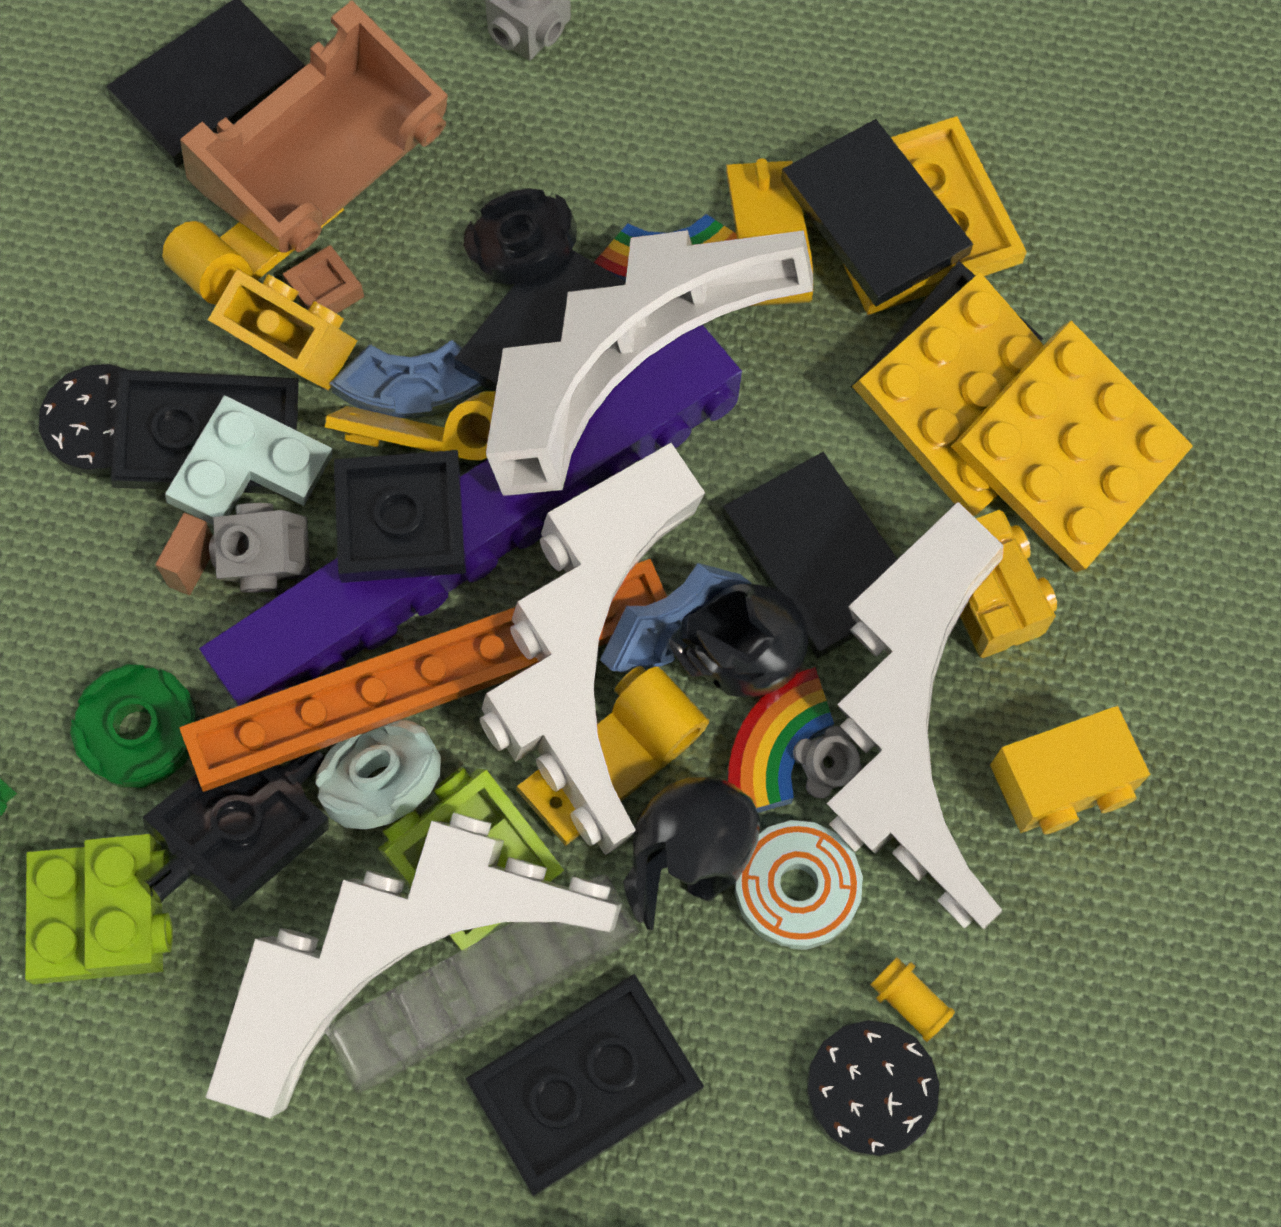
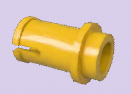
[870,957,955,1042]

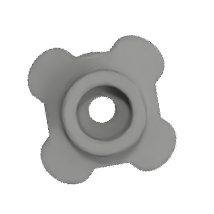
[793,726,862,798]

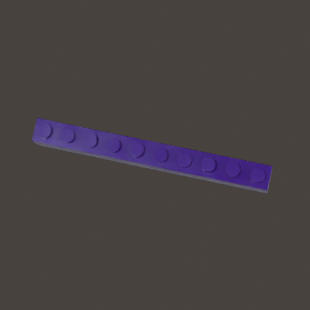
[199,325,742,706]

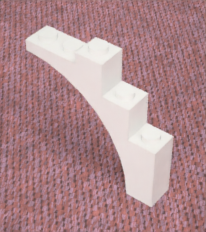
[486,230,813,496]
[480,443,705,855]
[827,502,1003,930]
[206,812,622,1118]

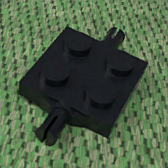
[142,750,329,912]

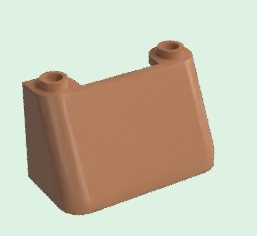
[180,0,448,253]

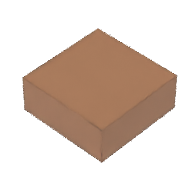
[283,245,364,314]
[155,513,213,596]

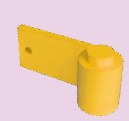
[726,158,813,306]
[162,208,344,305]
[325,391,496,460]
[516,666,709,846]

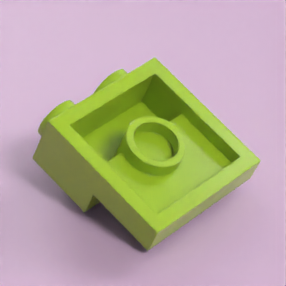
[378,767,564,953]
[25,834,173,985]

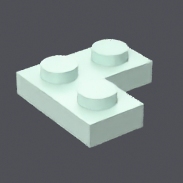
[165,395,332,525]

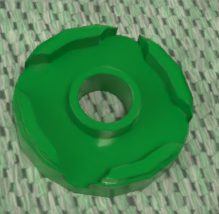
[70,664,200,788]

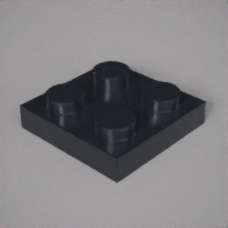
[334,450,466,583]

